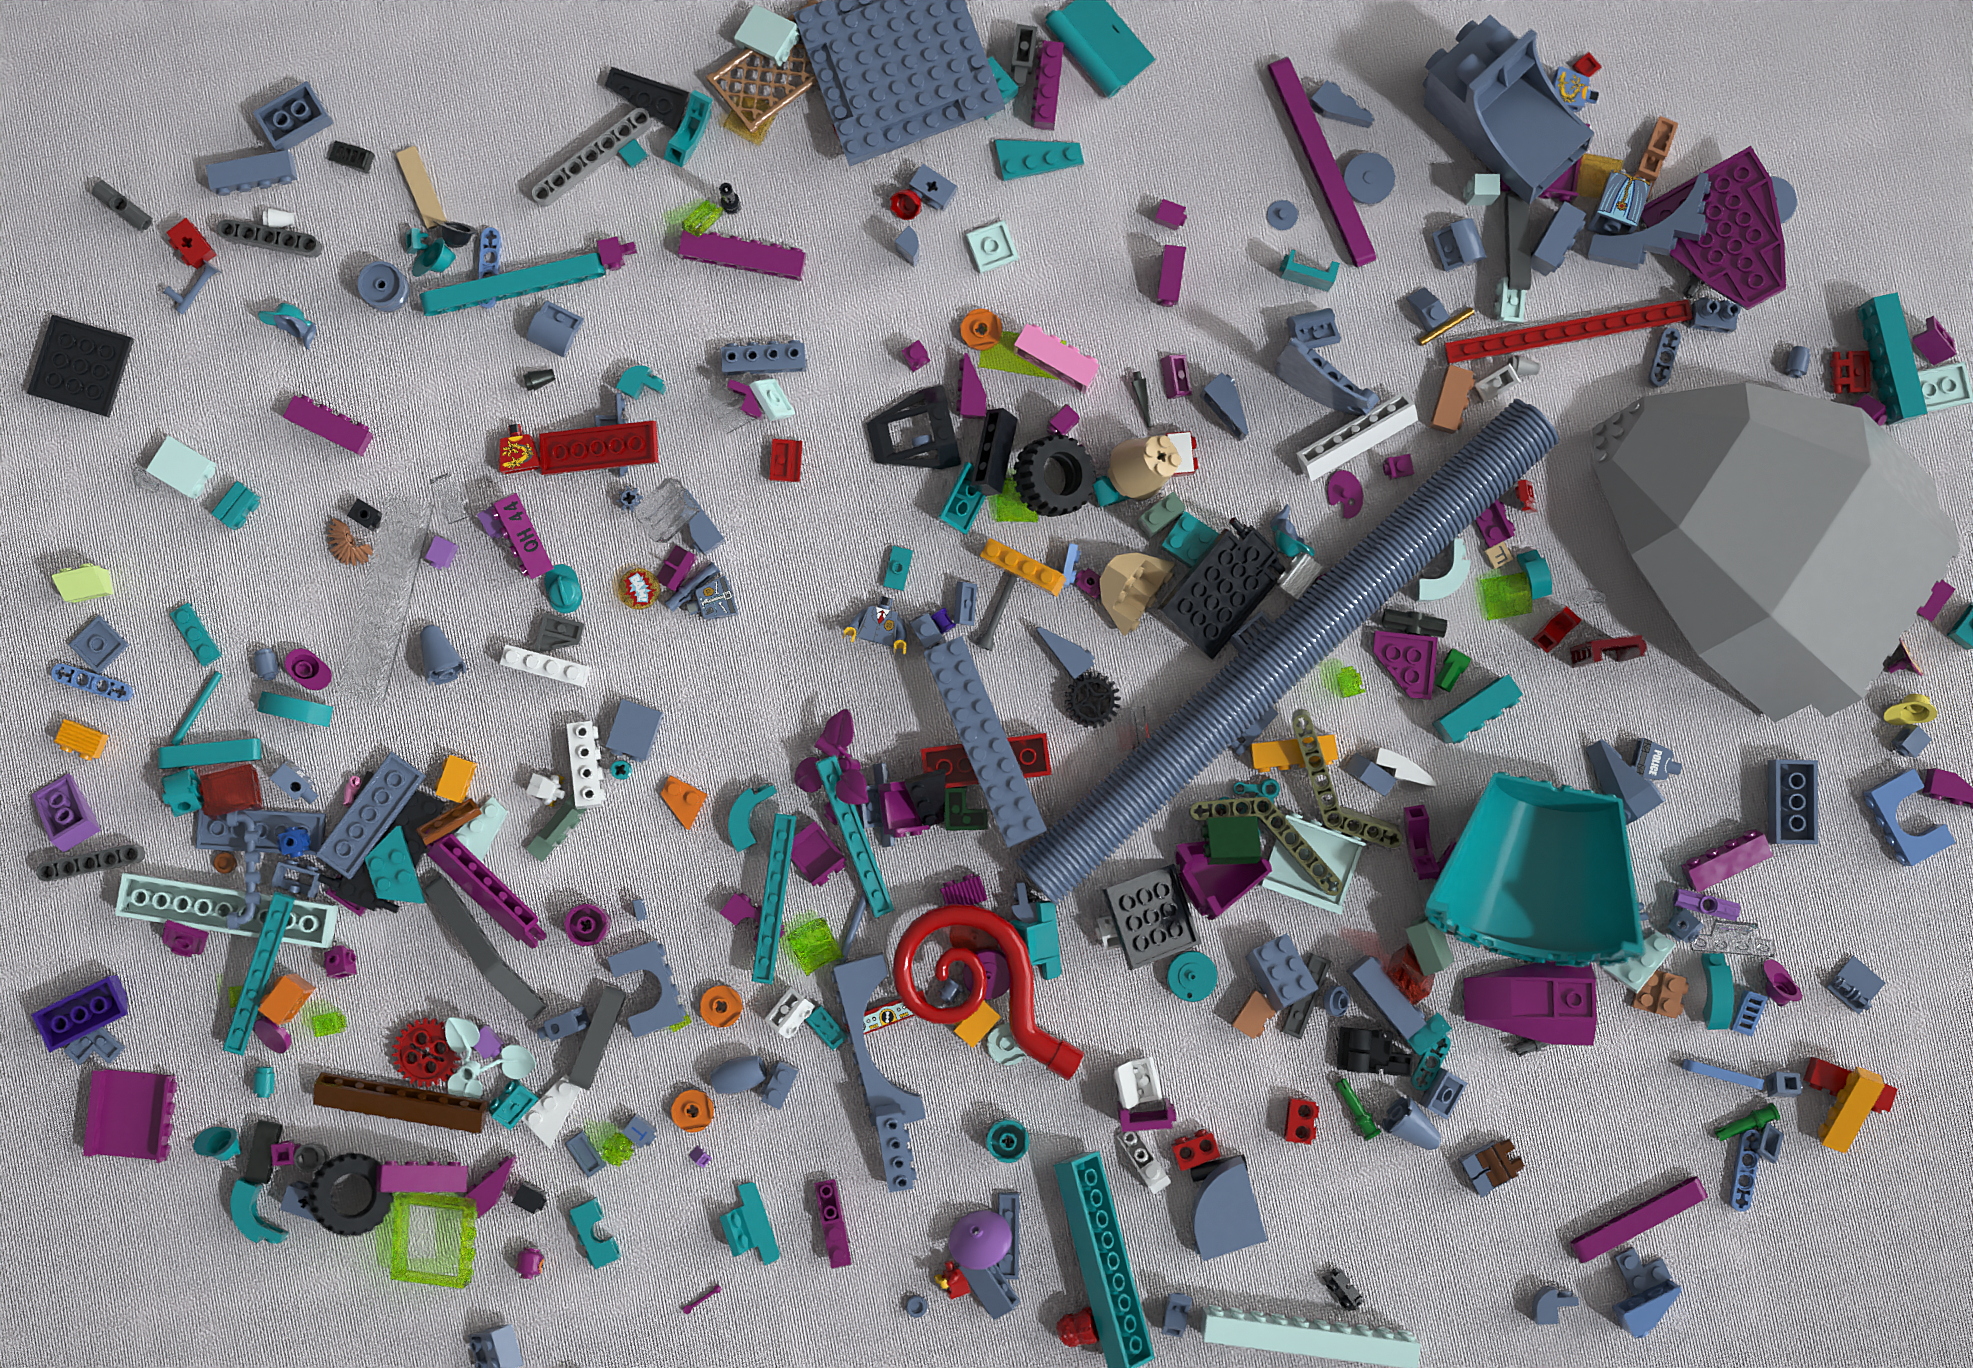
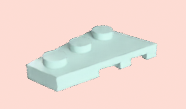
[1602,932,1676,993]

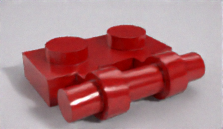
[1830,351,1871,394]

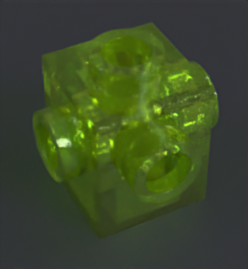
[601,1132,634,1168]

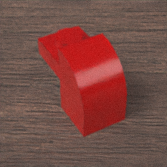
[1532,606,1582,653]

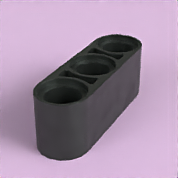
[245,1119,282,1184]

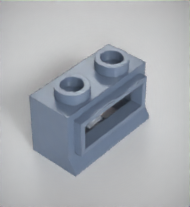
[271,859,323,898]

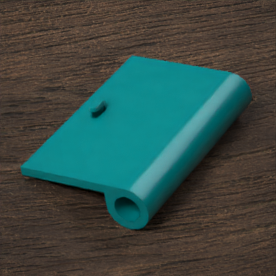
[1045,0,1156,99]

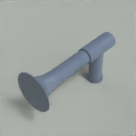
[164,260,222,315]

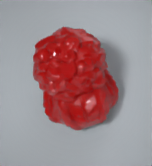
[1056,1307,1100,1348]

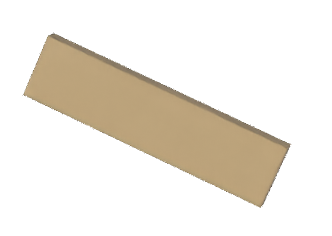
[396,146,448,230]

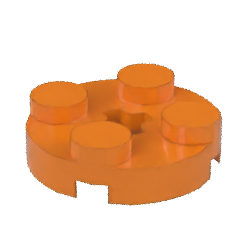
[961,308,1002,351]
[700,985,743,1028]
[671,1089,714,1133]

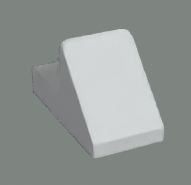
[1475,364,1520,402]

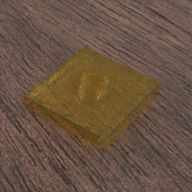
[723,90,778,147]
[1576,153,1623,199]

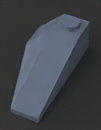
[1586,739,1666,825]

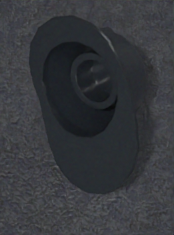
[432,219,477,248]

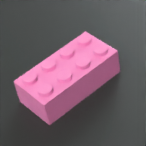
[1013,324,1099,394]

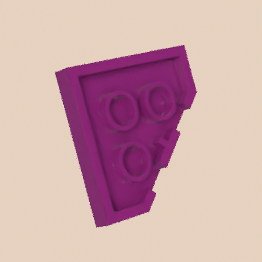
[1372,631,1438,700]

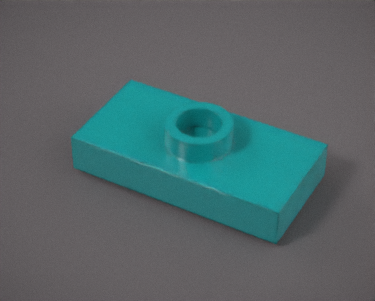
[883,546,913,591]
[805,1005,848,1051]

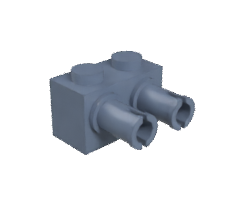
[1689,297,1741,334]

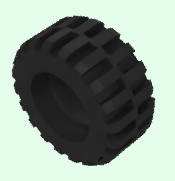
[1013,434,1096,517]
[308,1153,394,1237]

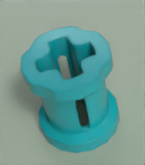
[611,761,632,780]

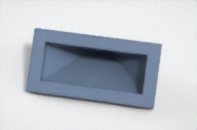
[1757,1123,1784,1164]

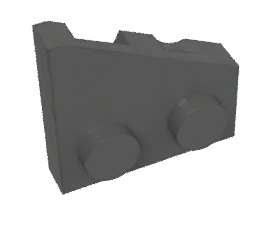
[533,613,586,653]

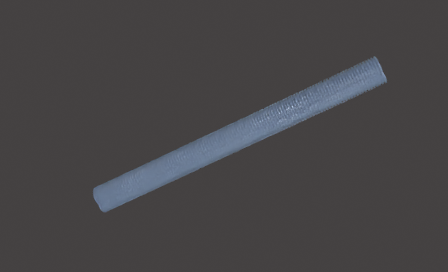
[1015,399,1559,905]

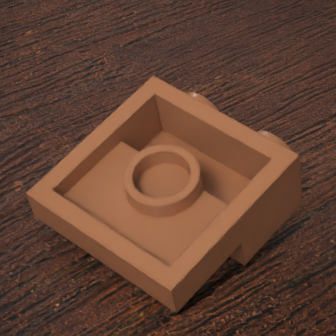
[1631,970,1689,1019]

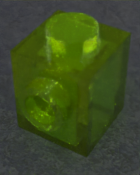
[312,1011,347,1038]

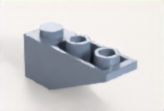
[1309,80,1375,128]

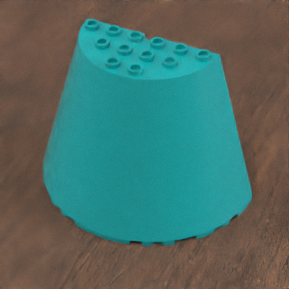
[1425,772,1645,967]

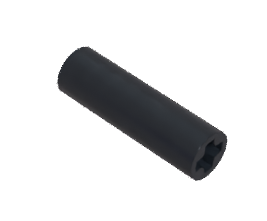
[1190,1154,1248,1183]

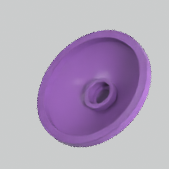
[949,1210,1012,1270]

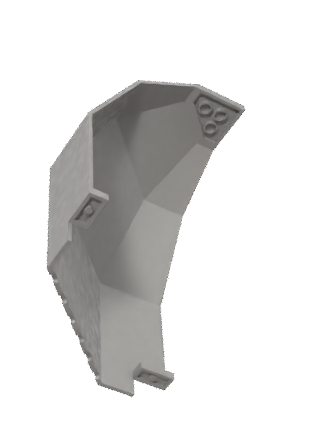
[1592,382,1960,722]

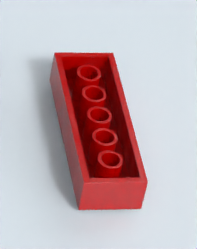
[921,733,1052,788]

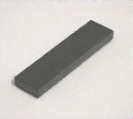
[1281,953,1332,1039]

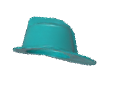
[412,237,456,277]
[544,564,582,613]
[193,1127,241,1161]

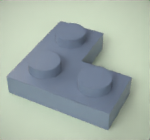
[63,1027,126,1066]
[1614,1247,1672,1296]

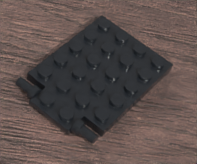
[1157,517,1286,660]
[318,771,446,914]

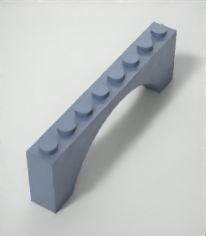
[831,952,926,1131]

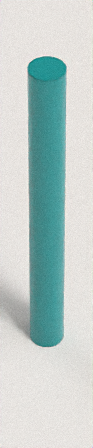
[171,671,223,746]

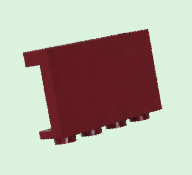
[1570,635,1647,668]

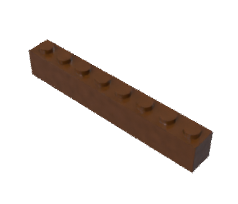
[313,1072,488,1134]

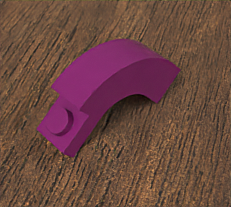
[1403,804,1440,880]

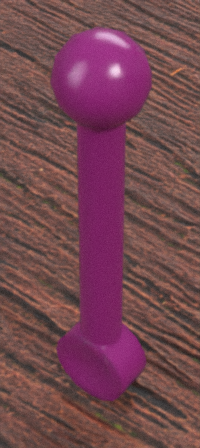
[683,1285,721,1314]

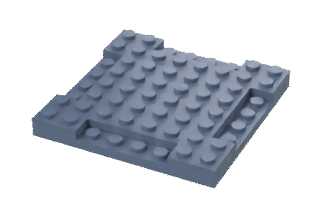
[793,0,1005,167]

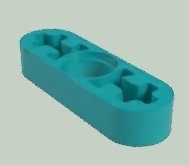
[1411,1036,1451,1091]

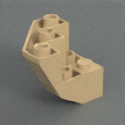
[1099,552,1175,636]

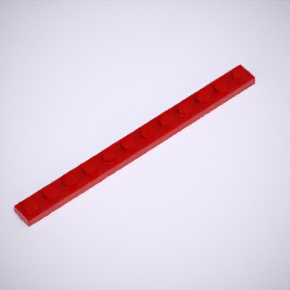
[1444,299,1692,365]

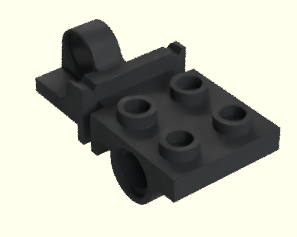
[1337,1027,1413,1077]

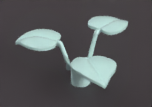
[445,1017,536,1099]

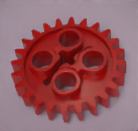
[392,1017,462,1087]

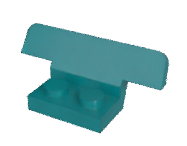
[1009,901,1061,980]
[719,1182,780,1266]

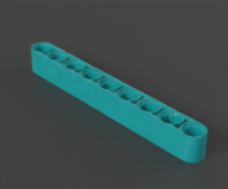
[420,253,606,316]

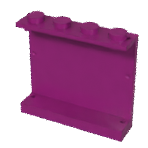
[83,1068,178,1163]

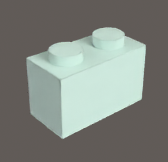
[1463,174,1500,206]

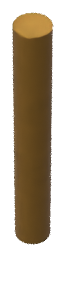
[1418,307,1475,346]

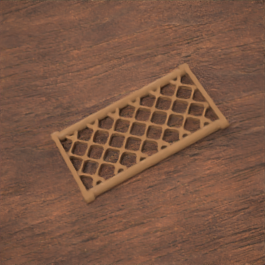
[705,0,818,134]

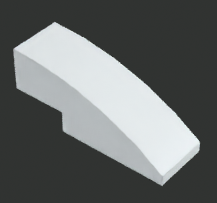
[1373,747,1436,787]

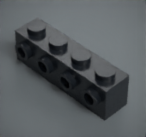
[971,408,1018,496]

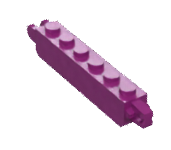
[425,829,546,949]

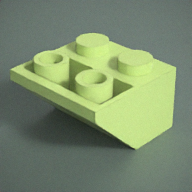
[52,563,113,603]

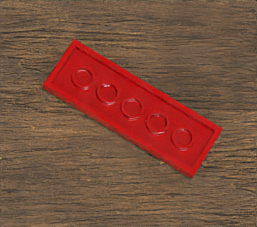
[539,420,659,476]

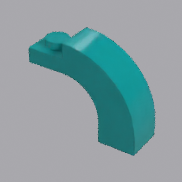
[664,90,713,168]
[257,691,333,727]
[728,783,778,852]
[1701,953,1734,1030]
[230,1177,289,1244]

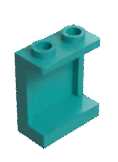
[1279,249,1340,292]

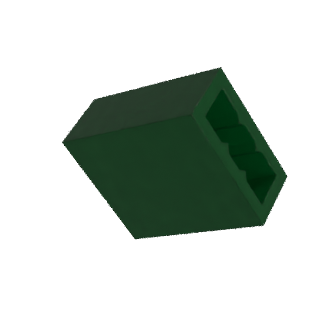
[1201,816,1262,865]

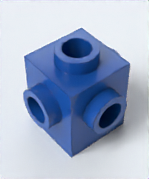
[277,826,310,858]

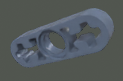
[1648,328,1681,387]

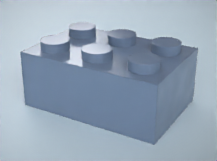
[253,81,334,152]
[1531,201,1586,276]
[1245,933,1319,1012]

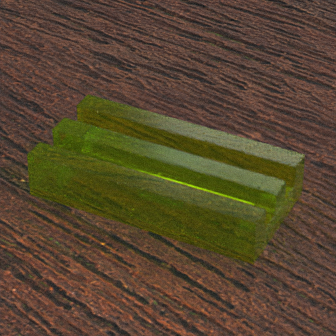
[682,200,723,237]

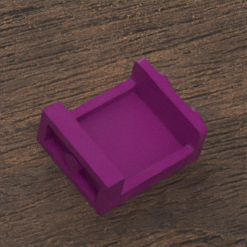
[878,781,930,838]
[791,821,847,887]
[1117,1098,1176,1132]

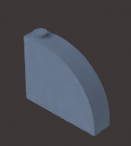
[1191,1156,1268,1261]

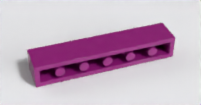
[678,228,807,281]

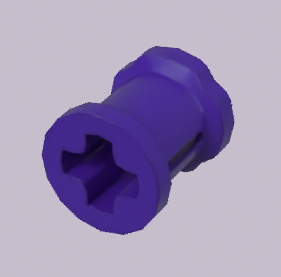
[931,608,957,635]

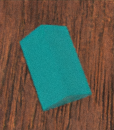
[938,462,986,535]

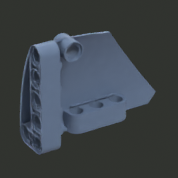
[1275,337,1380,416]

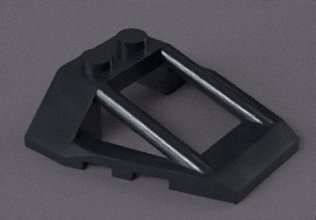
[867,385,961,470]

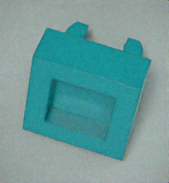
[405,228,429,254]

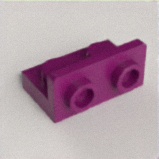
[1475,499,1515,548]

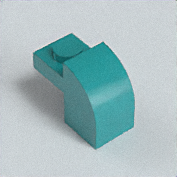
[616,365,667,400]
[1517,549,1552,600]

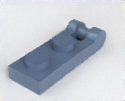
[1231,707,1279,756]

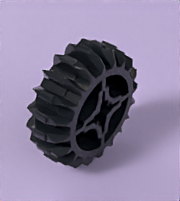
[1064,672,1121,729]

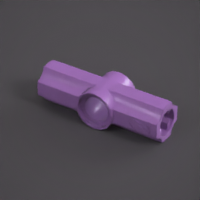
[1672,888,1741,921]

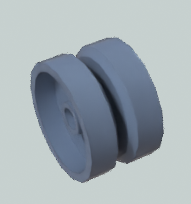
[357,261,410,312]

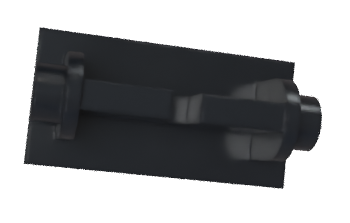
[1322,1267,1363,1311]

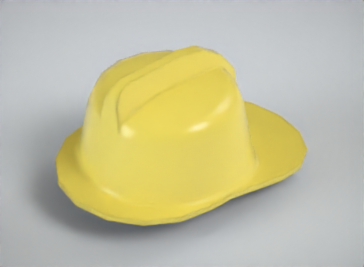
[1883,693,1937,725]

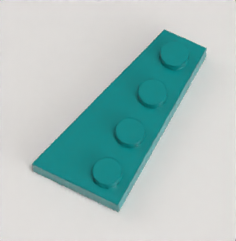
[995,140,1084,182]

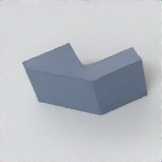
[1344,753,1397,797]

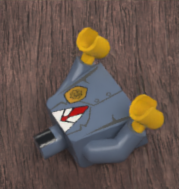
[842,596,907,654]

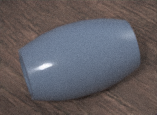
[710,1056,767,1094]

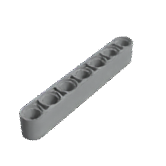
[532,108,652,207]

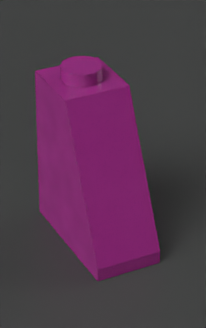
[1156,244,1186,307]

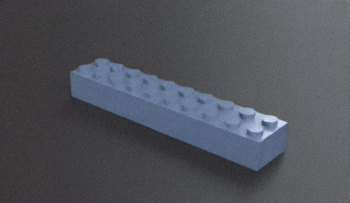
[923,636,1047,849]

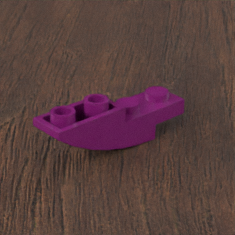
[814,1179,852,1269]

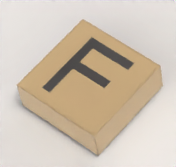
[1484,541,1513,569]

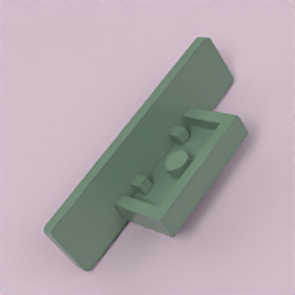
[527,792,588,862]

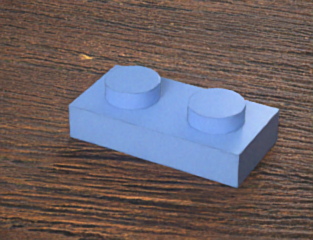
[1063,543,1081,588]

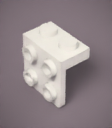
[1114,1056,1162,1109]

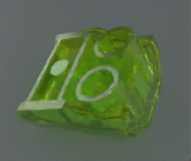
[997,478,1038,523]
[1480,572,1532,621]
[787,917,844,976]

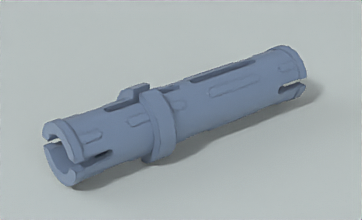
[665,562,721,612]

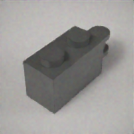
[1011,24,1038,88]

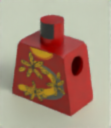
[499,424,541,475]

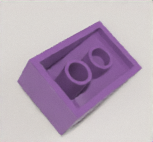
[32,773,101,852]

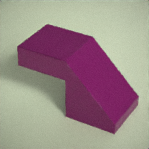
[727,379,763,421]

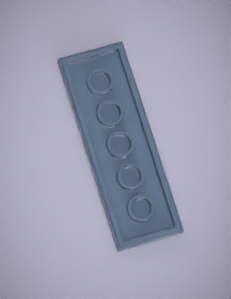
[315,751,426,879]
[195,807,326,855]

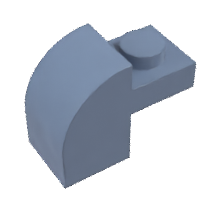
[1011,882,1045,924]
[1532,1286,1579,1325]
[1161,1293,1192,1338]

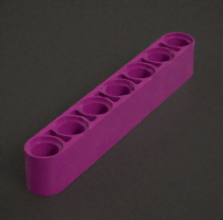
[1569,1176,1708,1263]

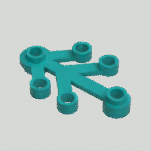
[1218,778,1280,837]

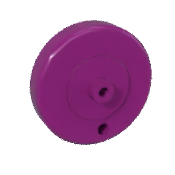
[963,949,1010,1000]

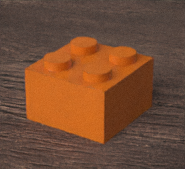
[258,973,316,1025]

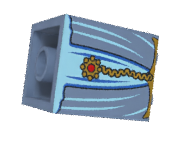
[1587,169,1652,236]

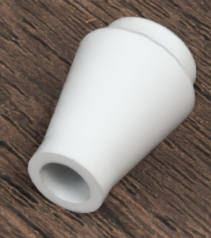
[263,208,294,228]

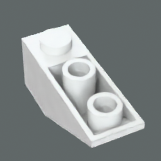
[1116,1131,1172,1194]

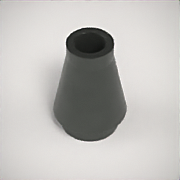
[523,369,556,391]

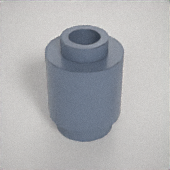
[1785,346,1811,378]
[253,648,279,681]

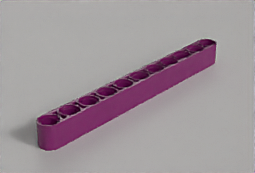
[1268,56,1377,268]

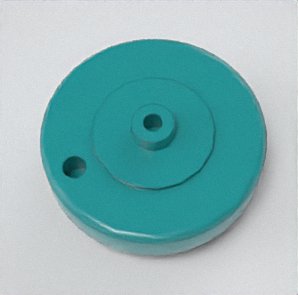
[1166,951,1218,1002]

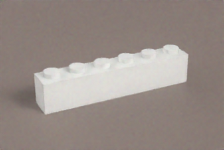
[1296,392,1418,481]

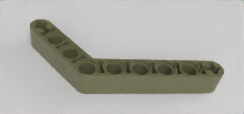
[1292,709,1403,848]
[1189,797,1343,896]

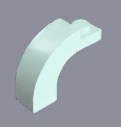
[1416,539,1471,602]

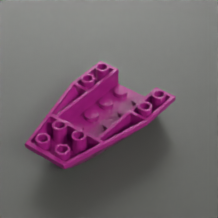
[1464,960,1597,1046]

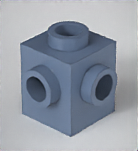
[1668,908,1704,944]

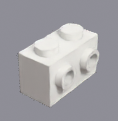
[764,987,815,1039]

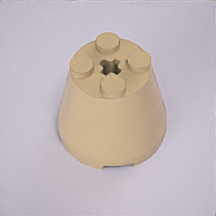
[1108,435,1181,501]

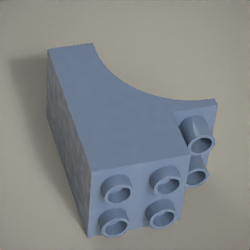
[1423,15,1595,204]

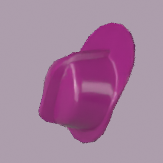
[285,648,332,691]
[1763,959,1803,1007]

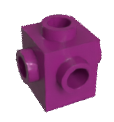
[324,945,357,980]

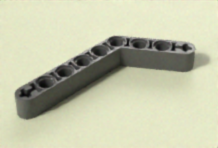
[424,875,547,1021]

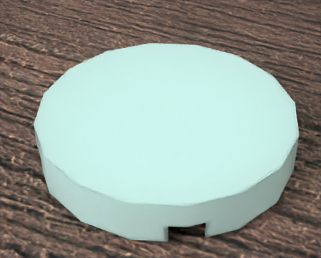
[987,1023,1026,1065]

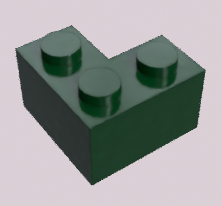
[945,788,988,831]

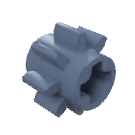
[617,486,644,513]

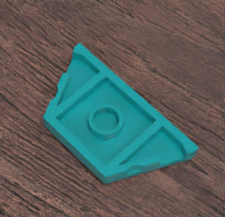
[365,826,426,904]

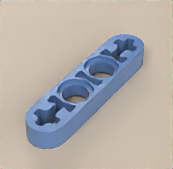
[478,227,501,309]
[51,664,133,702]
[1682,1059,1765,1090]
[1729,1129,1761,1212]

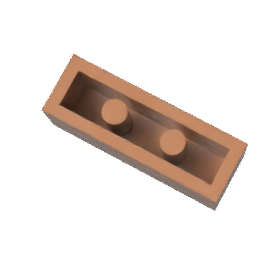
[1429,365,1475,434]

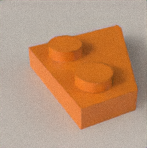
[661,775,708,830]

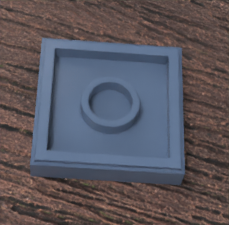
[68,615,130,674]

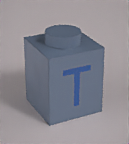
[622,1113,657,1149]

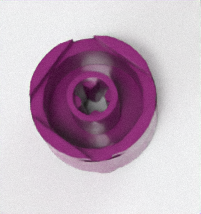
[565,903,611,946]

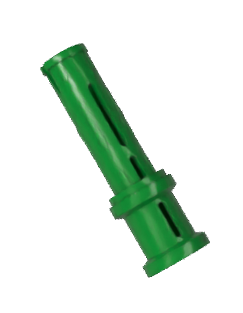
[1334,1078,1381,1141]
[1714,1102,1780,1142]

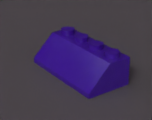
[31,975,128,1053]

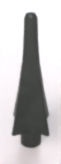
[1131,371,1152,428]

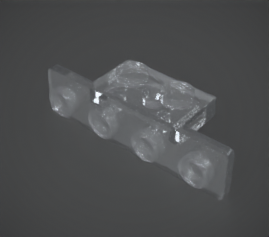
[1689,920,1776,957]

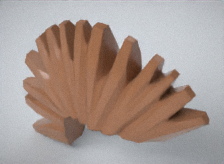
[327,518,376,566]

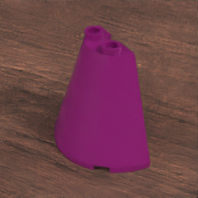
[1175,841,1272,920]

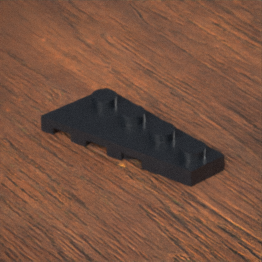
[605,67,690,132]

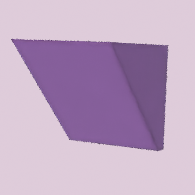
[689,1145,712,1168]

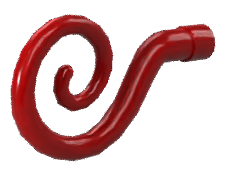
[892,904,1084,1081]

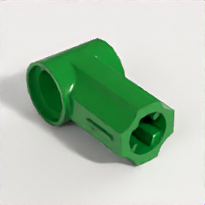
[1433,648,1471,692]

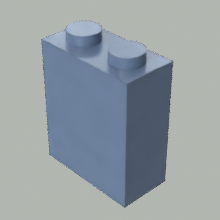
[606,699,664,763]

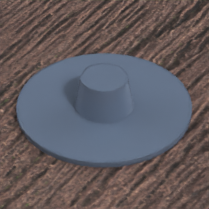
[1267,200,1298,230]

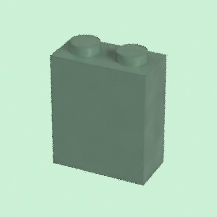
[1137,491,1186,539]
[1406,914,1455,977]

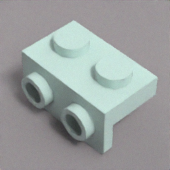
[1494,277,1526,324]

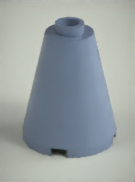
[420,625,467,685]
[1382,1096,1441,1151]

